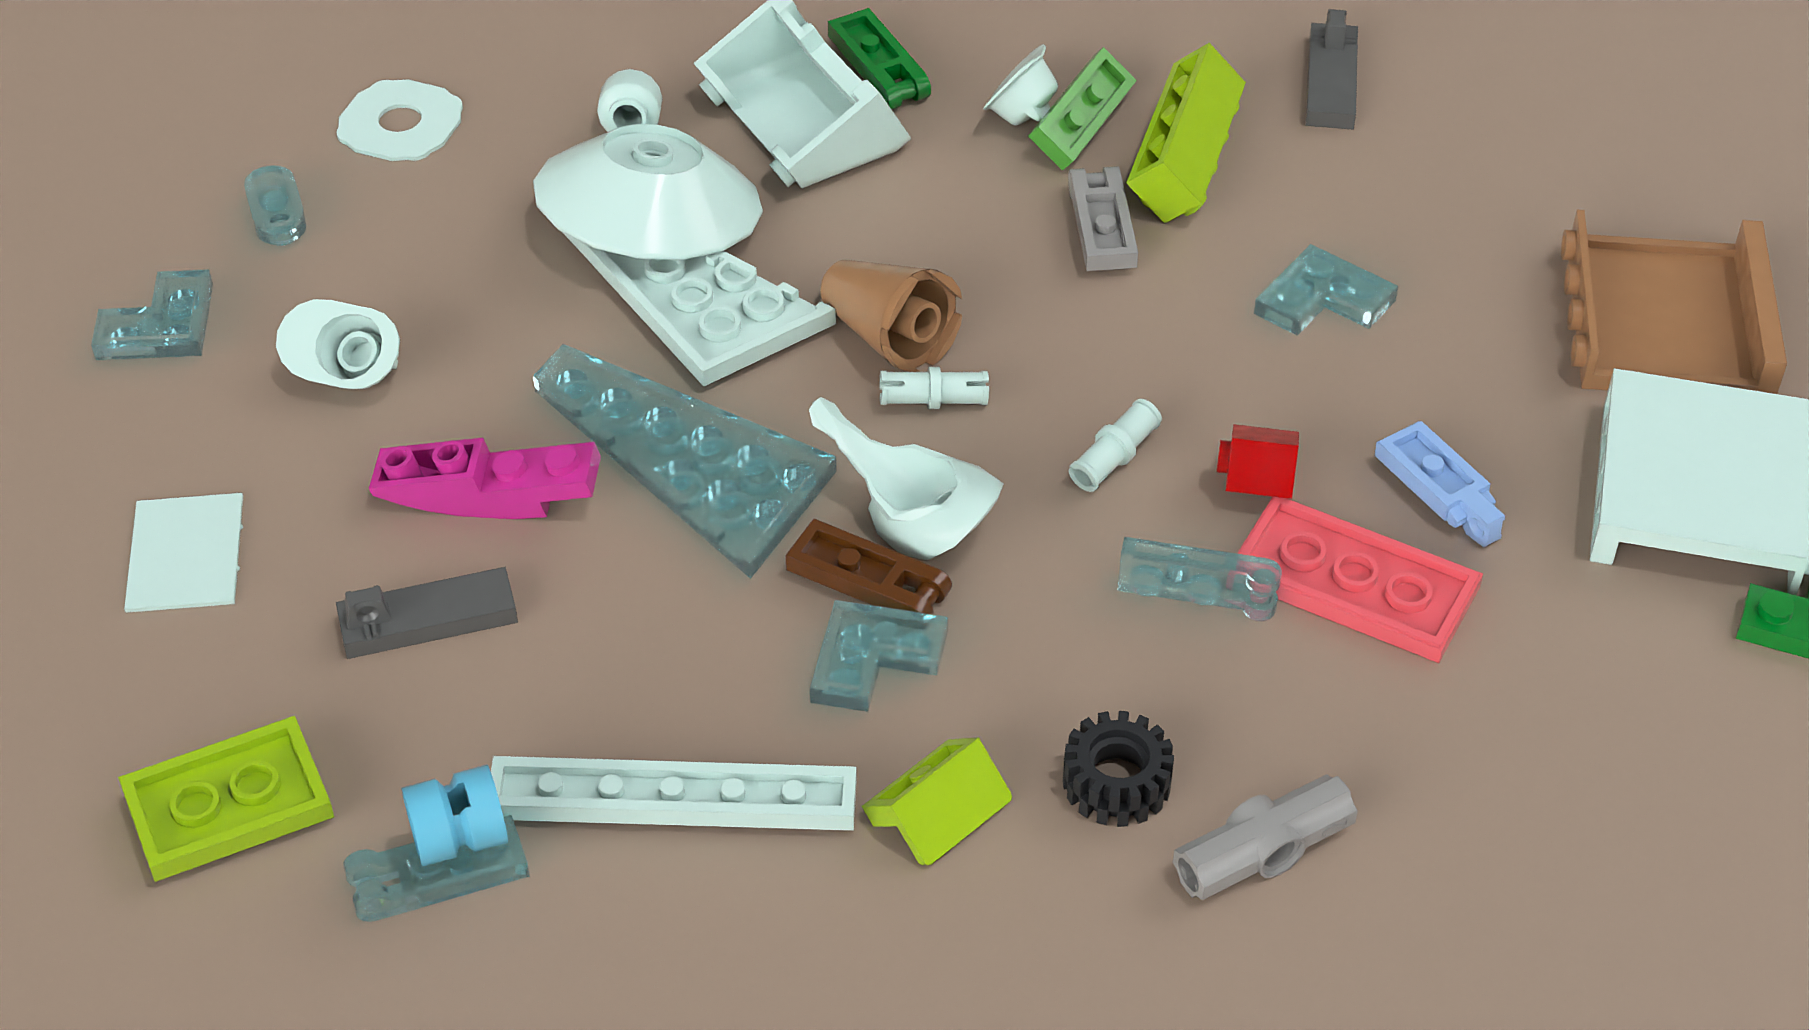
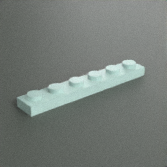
[491,756,857,831]

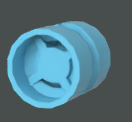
[401,764,508,867]

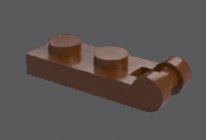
[785,518,952,630]

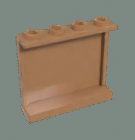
[1561,209,1787,394]

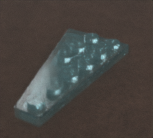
[533,344,837,579]

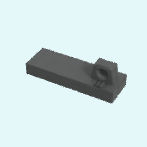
[1306,9,1358,130]
[336,566,518,659]

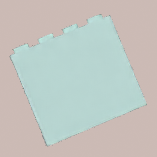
[1590,368,1809,595]

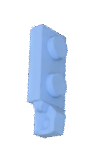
[1375,421,1505,547]

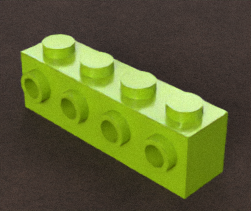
[1126,42,1246,223]

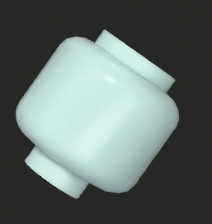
[597,69,662,132]

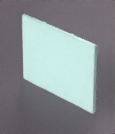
[124,493,243,613]

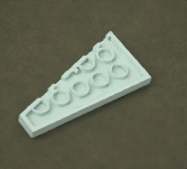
[564,233,836,386]

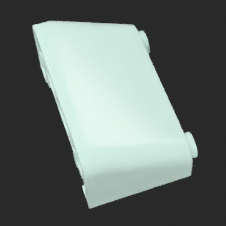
[694,0,911,189]

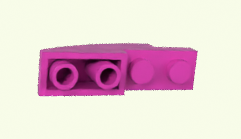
[369,437,601,519]

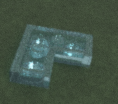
[1254,244,1398,336]
[91,269,213,360]
[810,600,948,712]

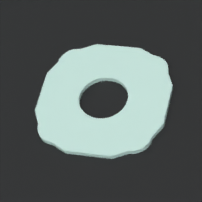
[337,79,463,161]

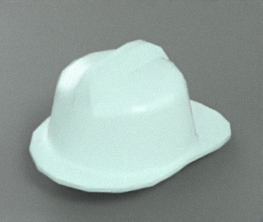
[983,44,1058,126]
[276,299,400,389]

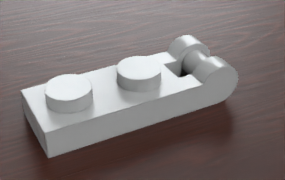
[1068,166,1138,271]

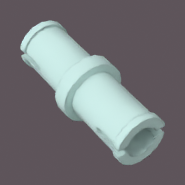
[879,367,989,409]
[1069,399,1162,492]

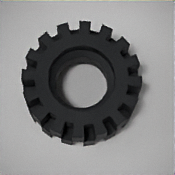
[1063,711,1174,827]

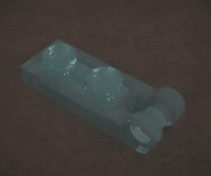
[1118,537,1282,621]
[343,815,530,922]

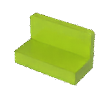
[861,737,1012,865]

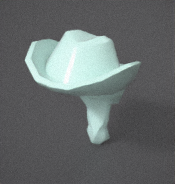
[809,397,1004,560]

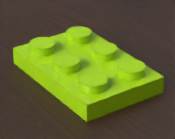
[118,715,335,882]

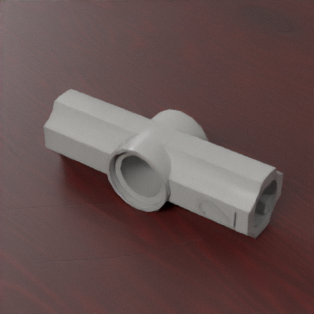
[1173,774,1358,900]

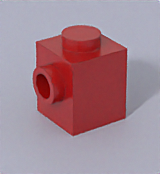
[1216,424,1299,499]

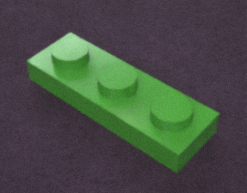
[1028,47,1137,170]

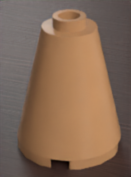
[821,260,962,372]

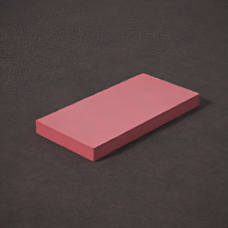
[1227,497,1483,663]

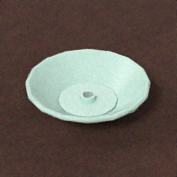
[533,124,763,260]

